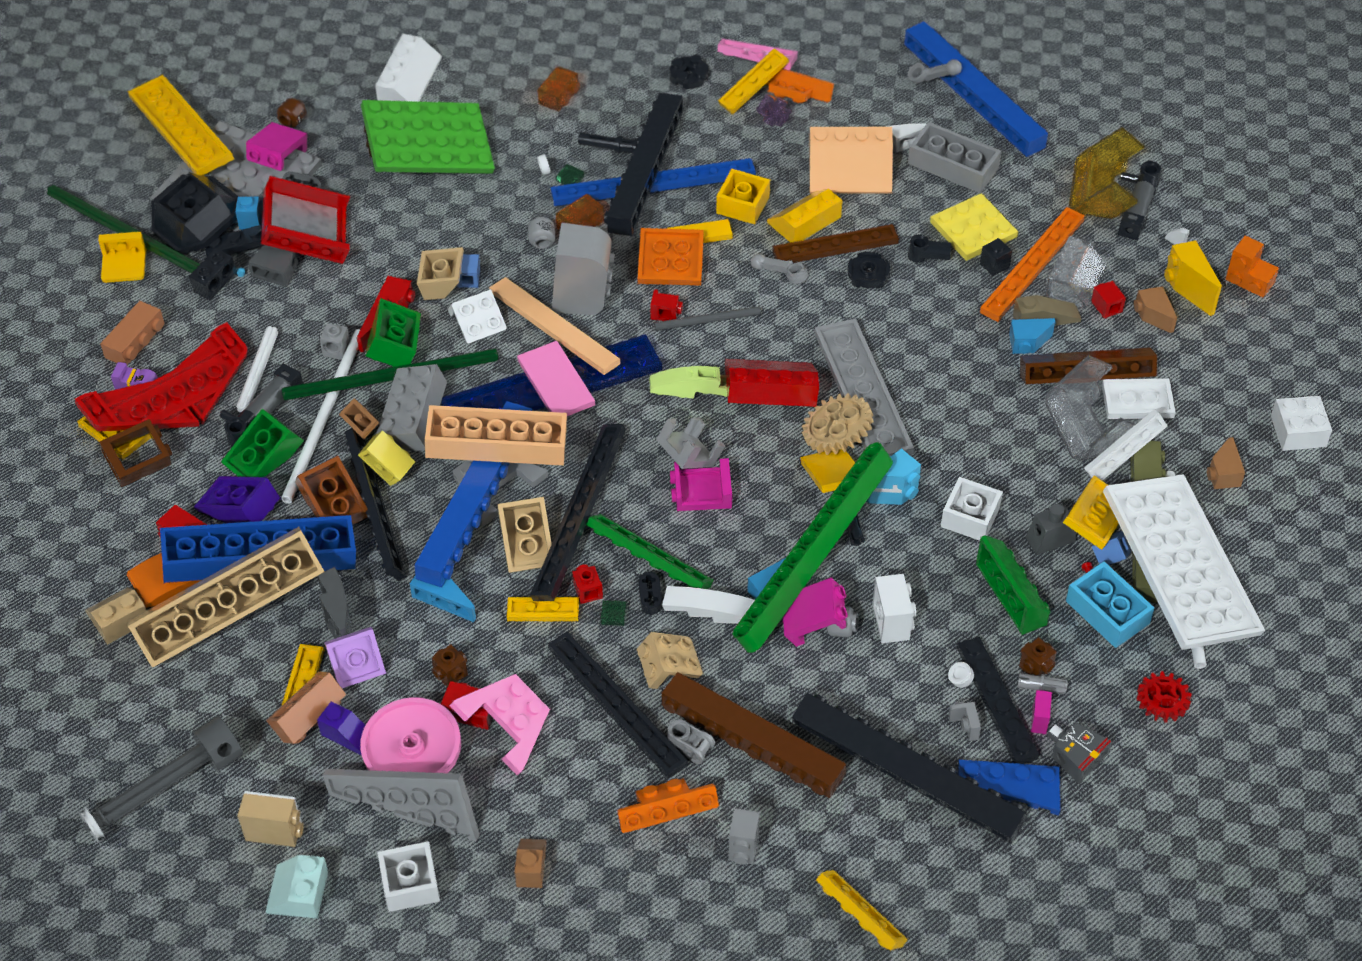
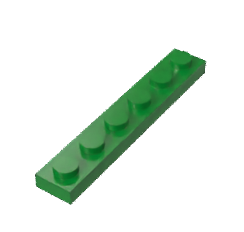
[587,514,713,589]

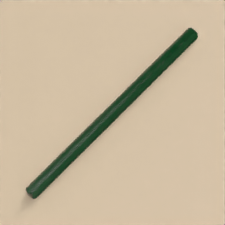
[47,185,200,273]
[282,348,498,400]

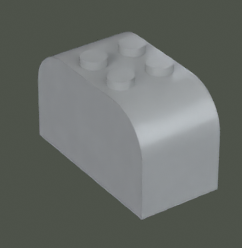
[552,223,615,315]

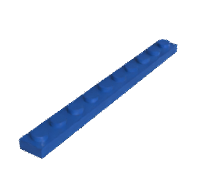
[550,158,756,206]

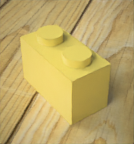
[358,431,415,486]

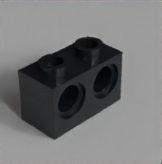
[188,248,237,301]

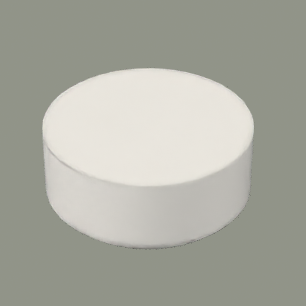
[537,154,551,176]
[948,662,974,688]

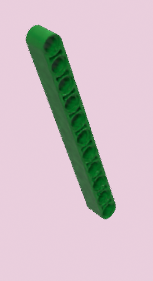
[733,442,893,653]

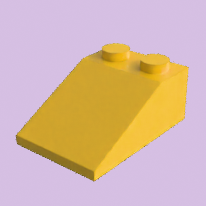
[1164,240,1222,316]

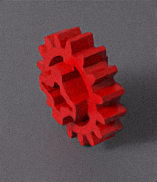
[1136,671,1192,723]

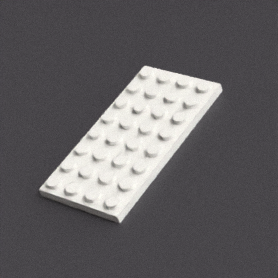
[1103,474,1265,650]

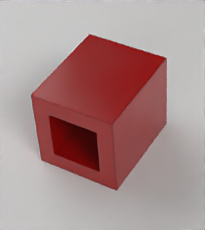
[1091,281,1126,319]

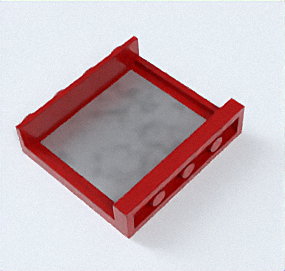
[261,176,350,264]

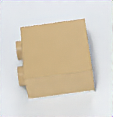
[238,791,304,847]

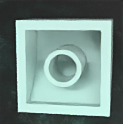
[266,855,328,919]

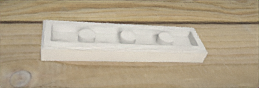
[1084,409,1167,481]

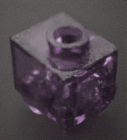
[756,93,792,127]

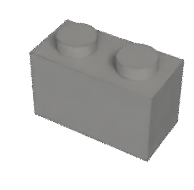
[728,808,760,865]

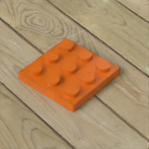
[638,228,704,286]

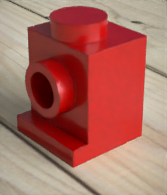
[650,289,683,321]
[572,564,603,604]

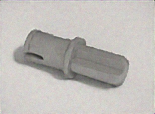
[1018,672,1068,694]

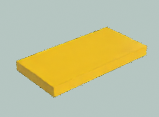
[1063,476,1119,550]

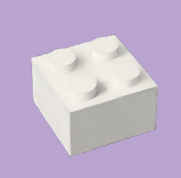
[1271,396,1332,451]
[941,477,1003,541]
[872,574,916,643]
[377,841,440,912]

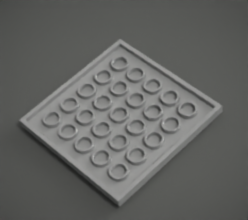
[150,121,322,233]

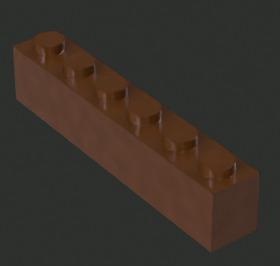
[1020,347,1157,385]

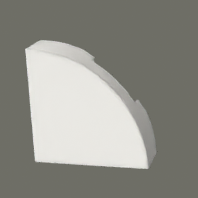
[1165,228,1190,245]

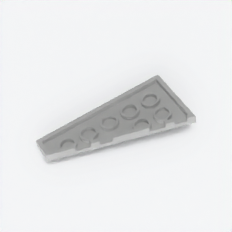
[323,769,480,842]

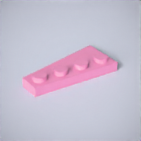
[717,39,798,70]

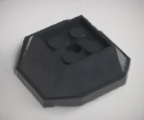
[151,172,239,255]

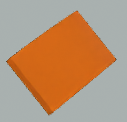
[127,553,202,608]

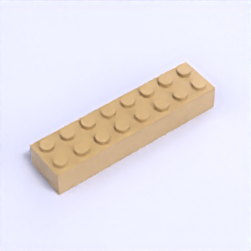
[128,527,324,668]

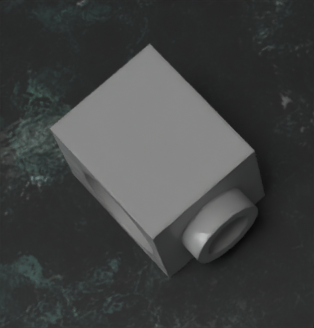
[320,323,350,360]

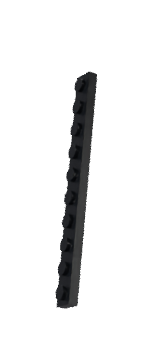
[530,424,626,601]

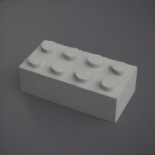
[908,122,1001,193]
[376,364,447,452]

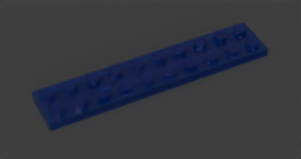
[441,334,662,411]

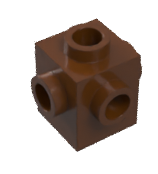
[1019,637,1057,676]
[431,644,468,687]

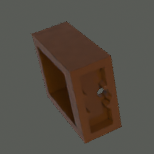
[99,419,173,488]

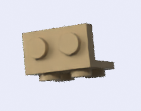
[637,632,703,689]

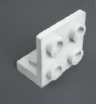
[448,290,507,344]

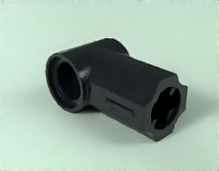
[907,235,951,263]

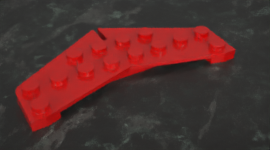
[75,322,247,432]

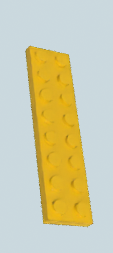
[128,75,234,176]

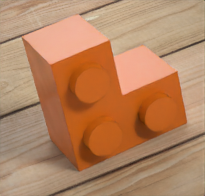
[1225,235,1279,298]

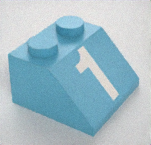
[867,448,921,505]

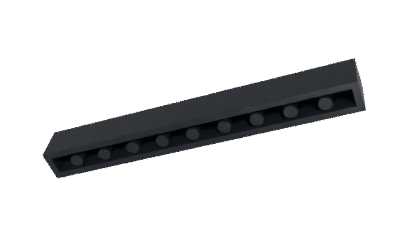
[604,93,683,236]
[792,693,1027,844]

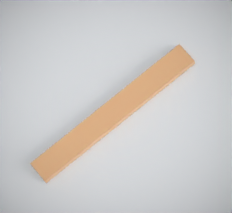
[489,277,620,375]

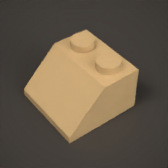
[417,247,464,300]
[85,587,146,645]

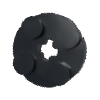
[669,55,709,89]
[847,251,890,288]

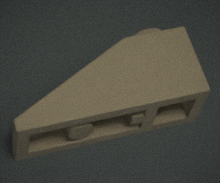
[1013,295,1081,326]

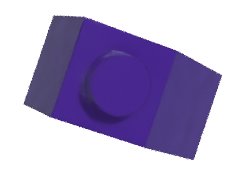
[317,701,366,756]

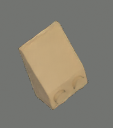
[497,497,552,573]

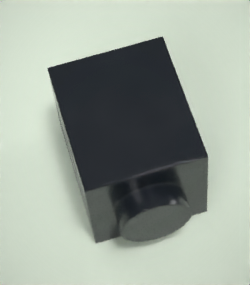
[980,238,1012,277]

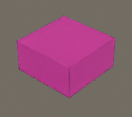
[1031,690,1052,734]

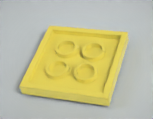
[930,193,1018,261]

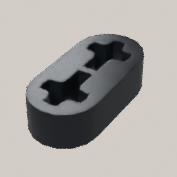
[638,572,662,615]

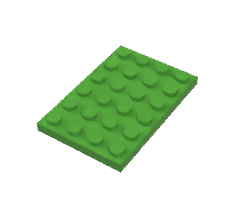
[361,100,495,173]

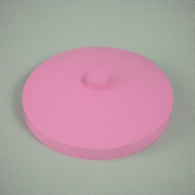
[360,697,461,773]

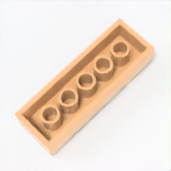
[425,405,567,466]

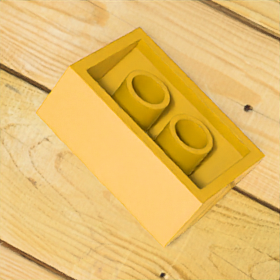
[767,188,842,243]

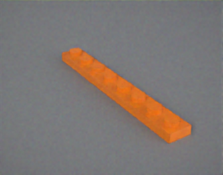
[980,207,1085,322]

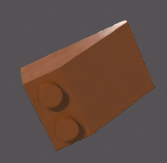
[295,456,368,525]

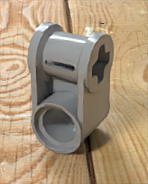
[667,720,716,764]

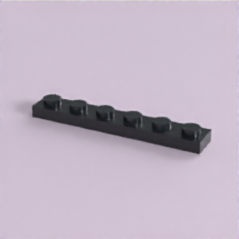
[957,637,1039,764]

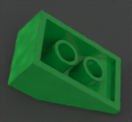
[366,298,421,367]
[221,409,304,477]

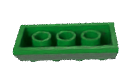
[976,535,1050,635]

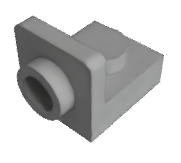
[948,702,981,741]

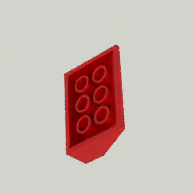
[725,359,820,407]

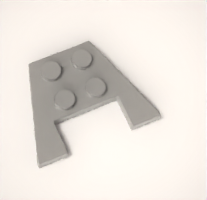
[452,460,548,527]

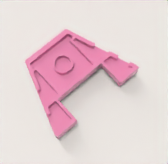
[449,674,550,775]

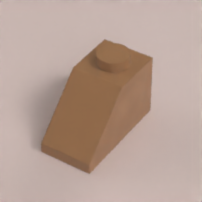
[1134,286,1177,333]
[339,398,380,439]
[1207,437,1245,489]
[515,839,546,888]

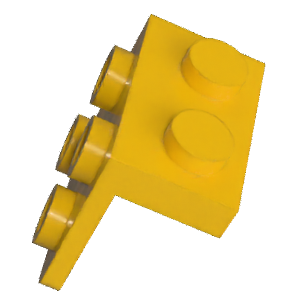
[98,232,146,283]

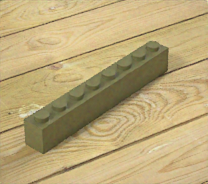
[1130,441,1166,603]

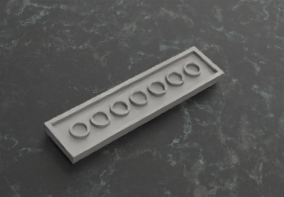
[814,318,914,456]

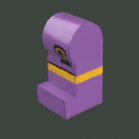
[111,362,158,390]

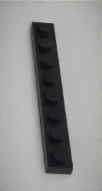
[345,428,406,581]
[548,631,688,779]

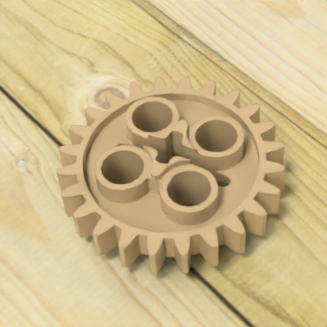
[802,393,874,455]

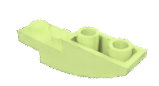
[649,366,727,399]

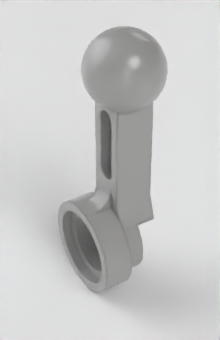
[908,59,962,83]
[751,254,808,284]

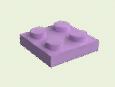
[324,627,386,688]

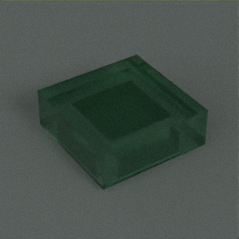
[556,164,584,185]
[600,600,627,626]

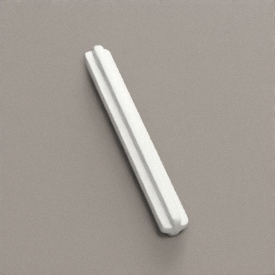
[236,326,278,413]

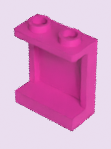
[246,122,307,171]
[670,458,732,511]
[783,577,848,647]

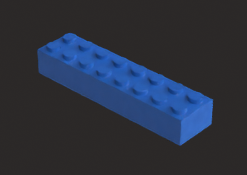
[160,515,356,583]

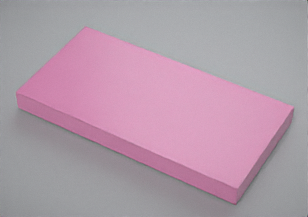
[517,341,595,416]

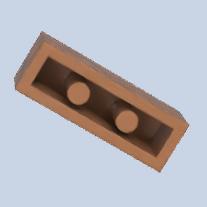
[100,301,165,365]
[266,672,346,744]

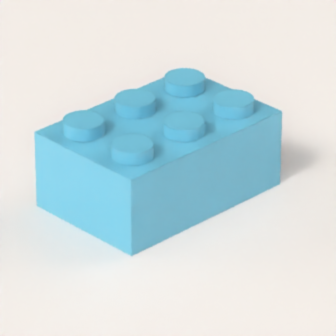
[1066,561,1154,648]

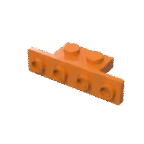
[766,68,834,103]
[617,778,719,833]

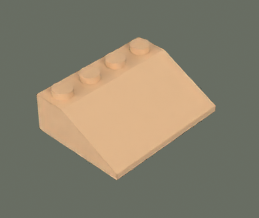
[809,127,893,194]

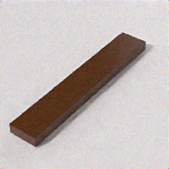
[772,224,899,263]

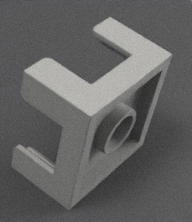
[656,417,725,469]

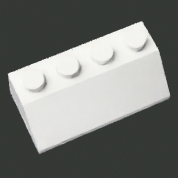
[375,34,442,102]

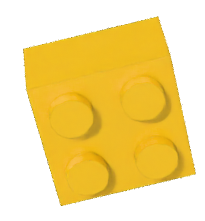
[716,169,770,225]

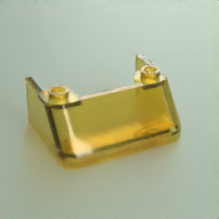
[1069,127,1144,219]

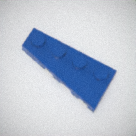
[958,760,1060,815]

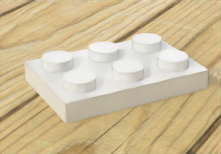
[1102,378,1176,419]

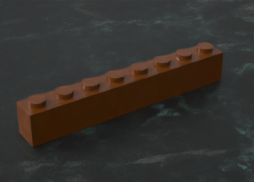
[661,672,846,798]

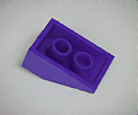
[194,476,280,523]

